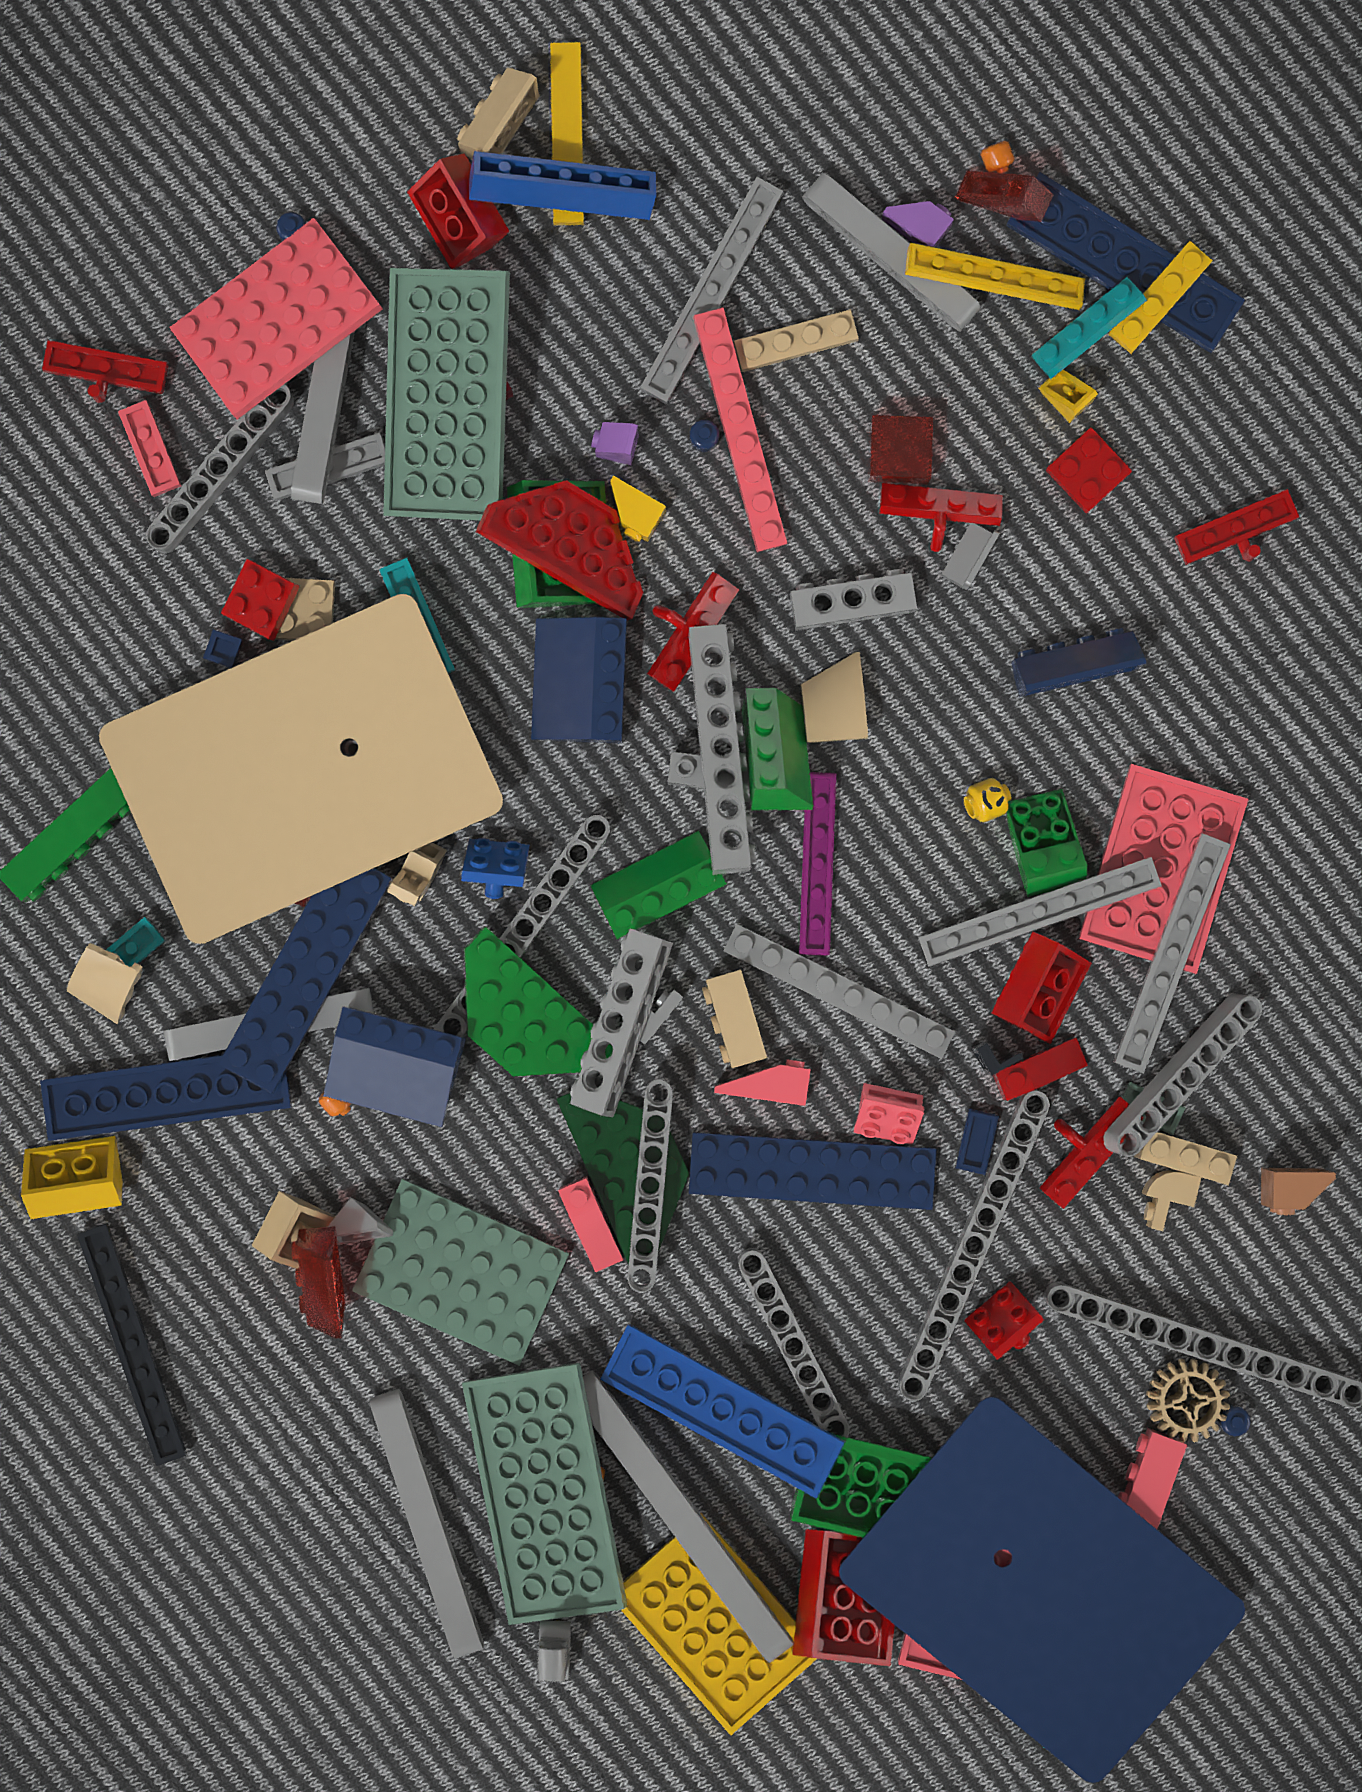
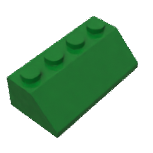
[742,688,813,810]
[590,831,726,940]

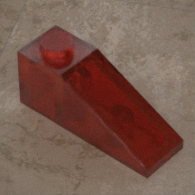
[955,170,1054,222]

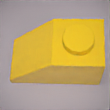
[610,476,666,542]

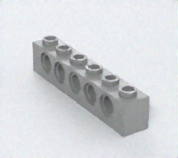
[570,928,673,1117]

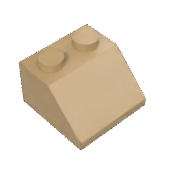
[252,1191,336,1275]

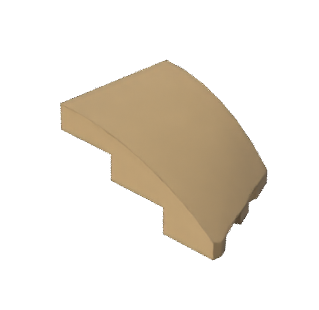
[801,652,868,743]
[67,943,142,1024]

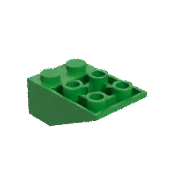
[1005,789,1087,897]

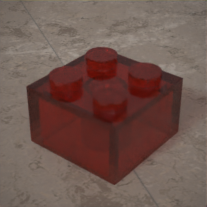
[868,415,933,484]

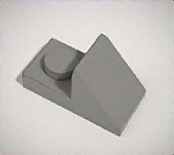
[640,990,683,1045]

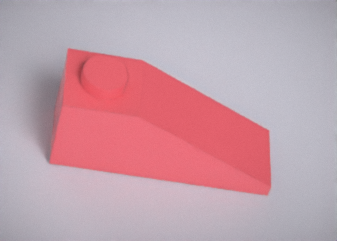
[714,1059,811,1106]
[558,1176,624,1272]

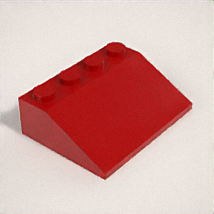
[792,1529,895,1666]

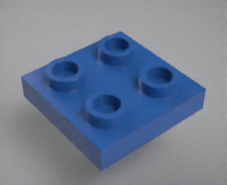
[462,838,530,899]

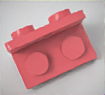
[854,1083,924,1145]

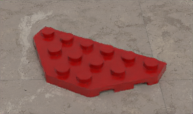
[476,480,643,621]

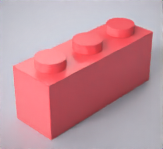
[1118,1427,1187,1529]

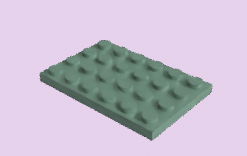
[352,1179,570,1366]

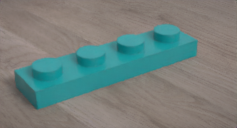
[1031,277,1147,379]
[379,558,455,673]

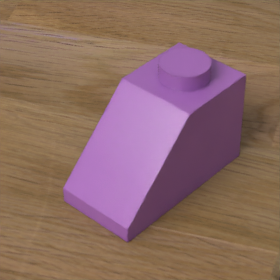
[881,201,954,248]
[591,422,639,466]

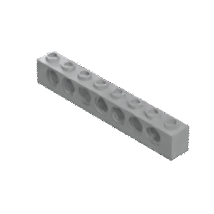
[688,624,756,875]

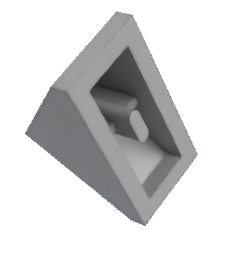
[324,1198,393,1245]

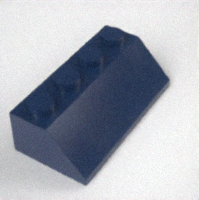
[1011,628,1146,697]

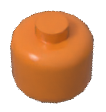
[981,141,1014,174]
[318,1092,351,1116]

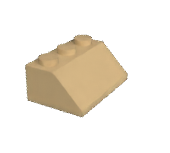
[457,67,539,160]

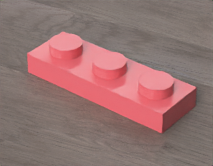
[118,400,182,497]

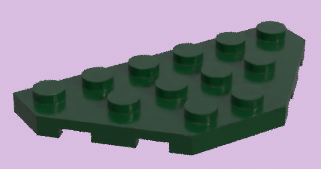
[556,1092,689,1265]

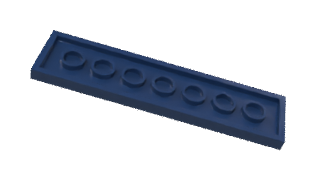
[1006,172,1245,353]
[218,868,393,1094]
[40,1055,292,1141]
[689,1132,936,1210]

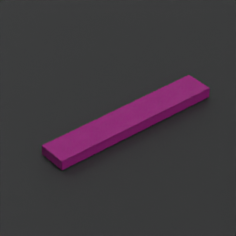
[799,772,836,955]

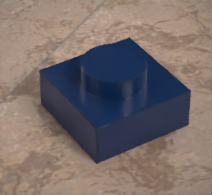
[203,630,243,668]

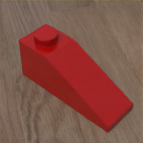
[993,1037,1088,1101]

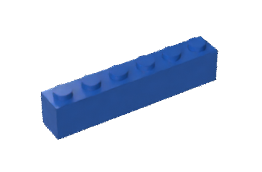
[469,151,656,220]

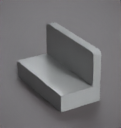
[940,523,1000,591]

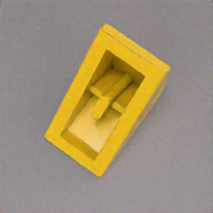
[1039,370,1098,423]

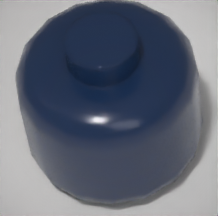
[276,212,306,241]
[689,420,719,452]
[1218,1404,1251,1437]

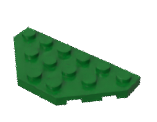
[464,926,613,1076]

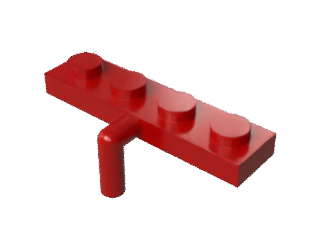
[42,340,169,403]
[879,483,1003,552]
[1174,489,1299,565]
[647,572,739,692]
[1039,1097,1144,1209]

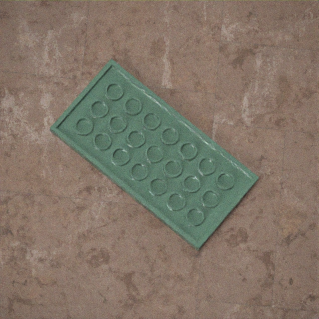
[383,268,510,520]
[462,1362,628,1625]

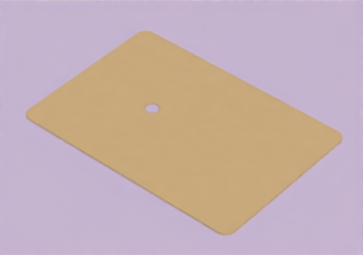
[99,594,503,944]

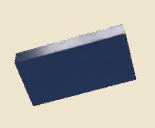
[955,1108,999,1175]

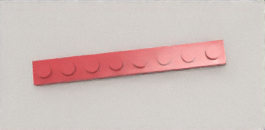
[693,308,787,552]

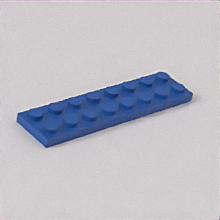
[600,1324,846,1498]

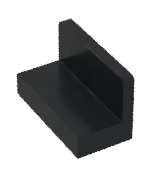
[970,1042,1024,1076]

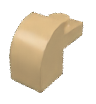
[388,842,447,906]
[1142,1170,1201,1231]

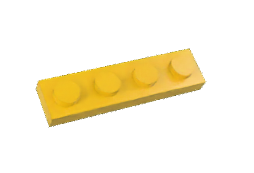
[1108,241,1213,354]

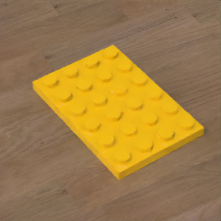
[621,1512,816,1735]

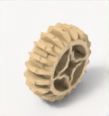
[1146,1359,1230,1442]

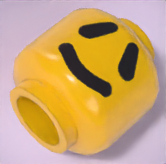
[964,778,1011,822]

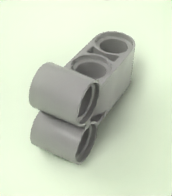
[537,1620,571,1682]

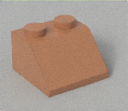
[1261,1168,1336,1215]

